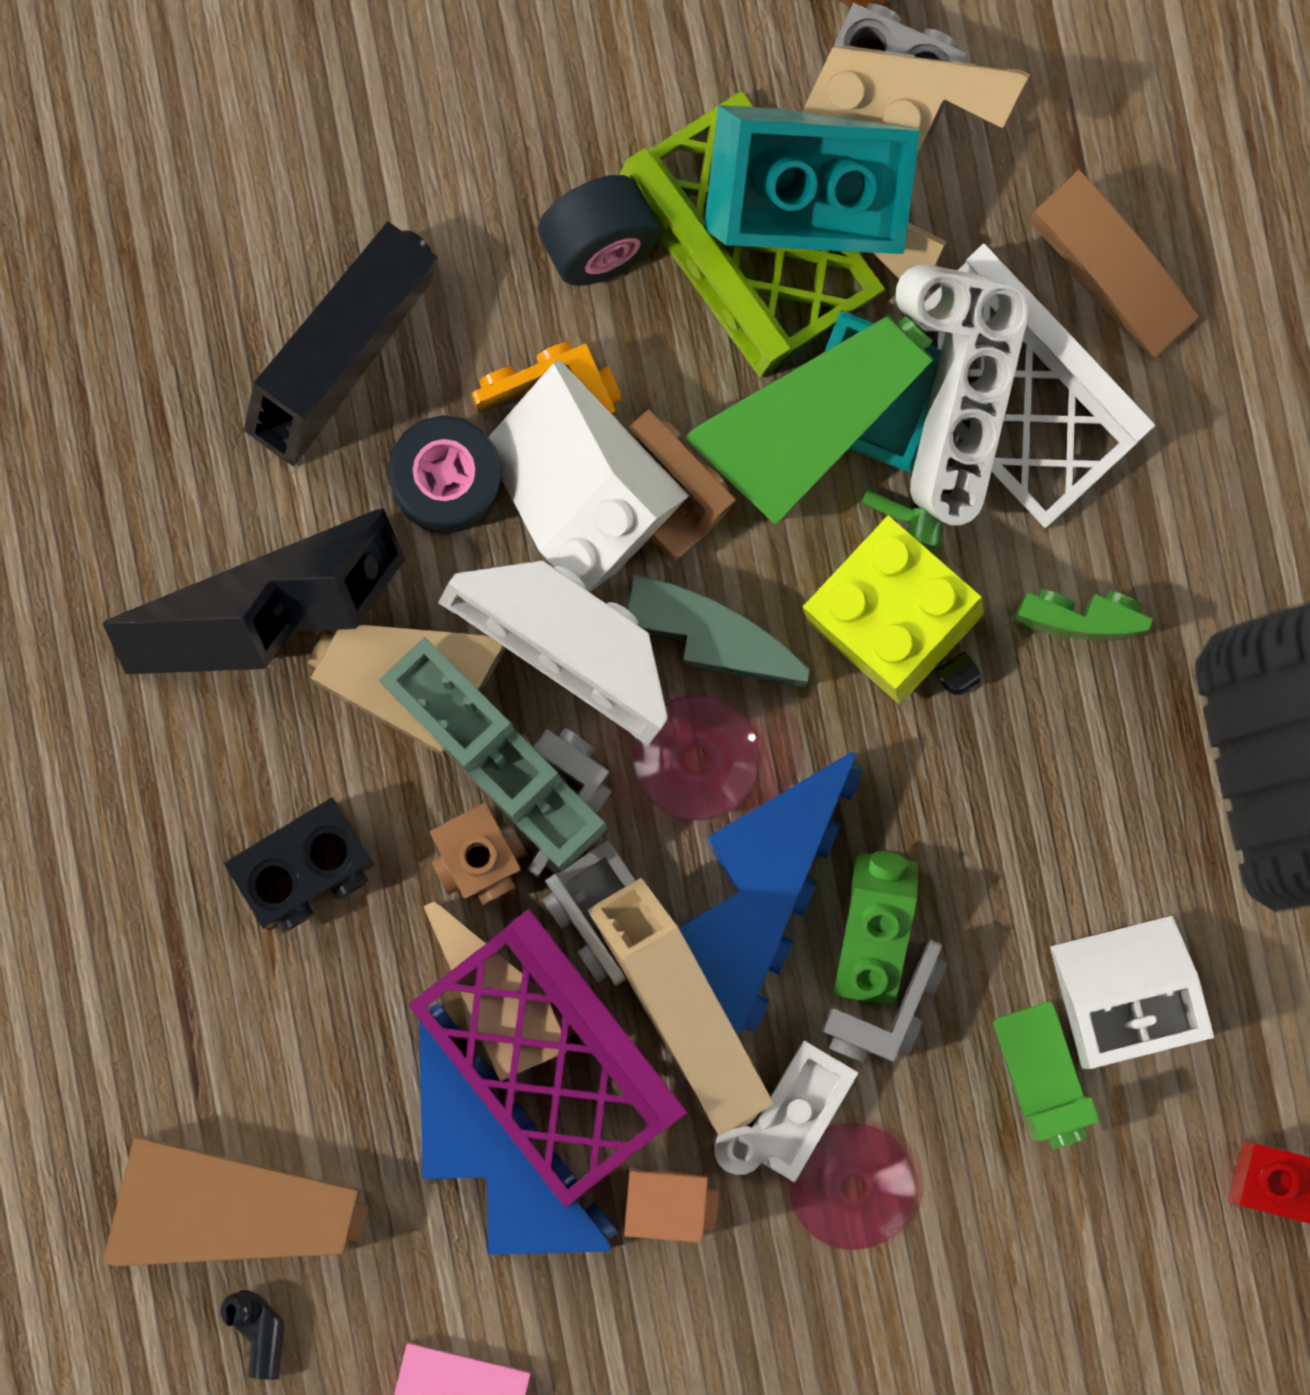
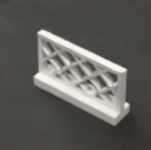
[911,243,1156,529]

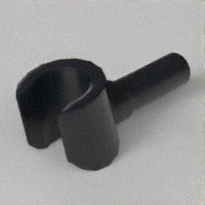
[934,651,981,695]

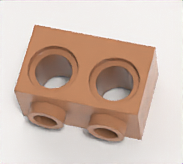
[624,1168,719,1243]

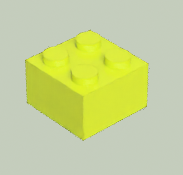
[803,515,984,705]

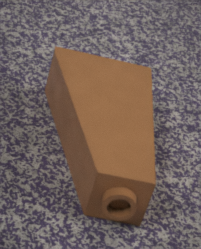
[103,1137,369,1266]

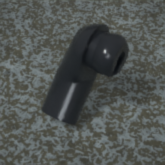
[220,1290,284,1380]

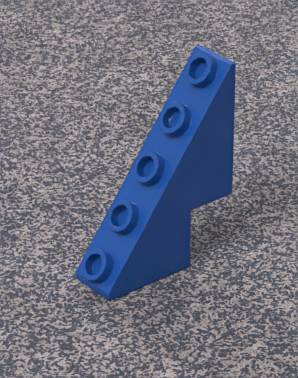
[679,752,864,1035]
[419,1002,618,1255]

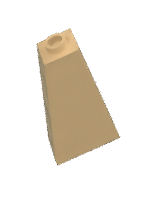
[587,878,774,1136]

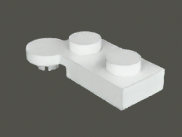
[714,1040,858,1183]

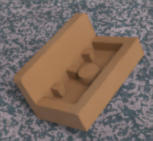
[627,409,735,561]

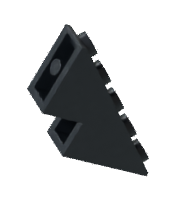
[103,509,405,674]

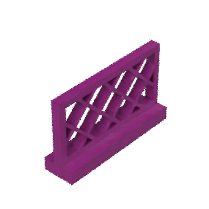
[408,909,687,1208]

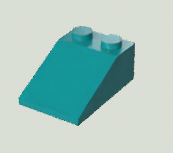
[704,105,920,254]

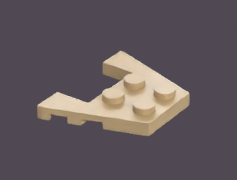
[802,44,1030,279]

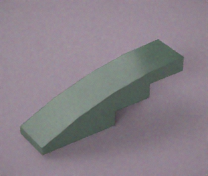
[379,637,608,873]

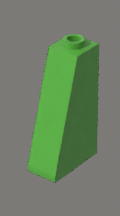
[685,314,935,525]

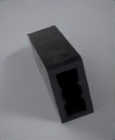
[244,221,438,467]

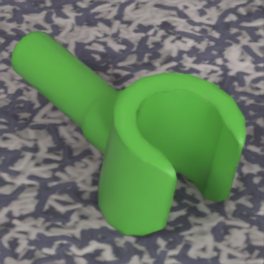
[862,489,944,551]

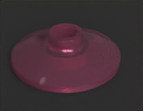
[634,695,760,821]
[789,1123,915,1250]

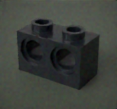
[224,797,375,933]

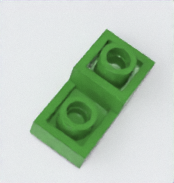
[1012,589,1153,641]

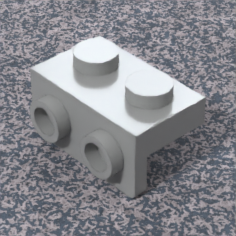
[542,840,636,987]

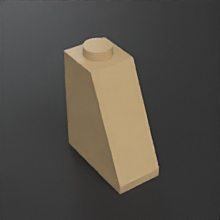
[308,625,506,757]

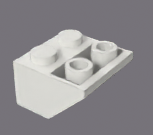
[1050,916,1214,1069]

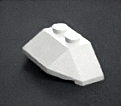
[438,561,668,746]

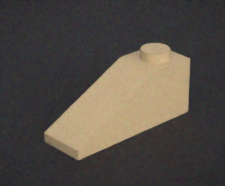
[423,901,577,1081]

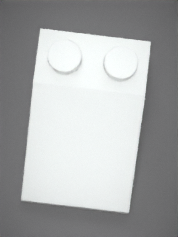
[488,359,689,593]

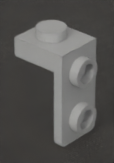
[528,728,612,878]
[820,939,947,1063]

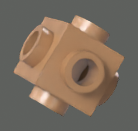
[429,802,527,906]

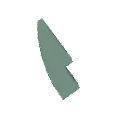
[628,575,810,688]

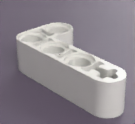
[896,265,1028,525]

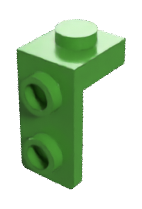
[834,851,919,1005]
[993,1002,1100,1149]

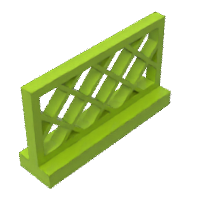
[619,90,885,378]

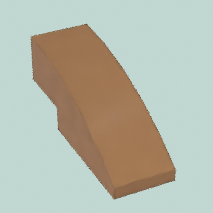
[1028,169,1199,360]

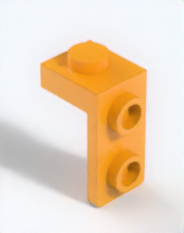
[471,341,623,418]

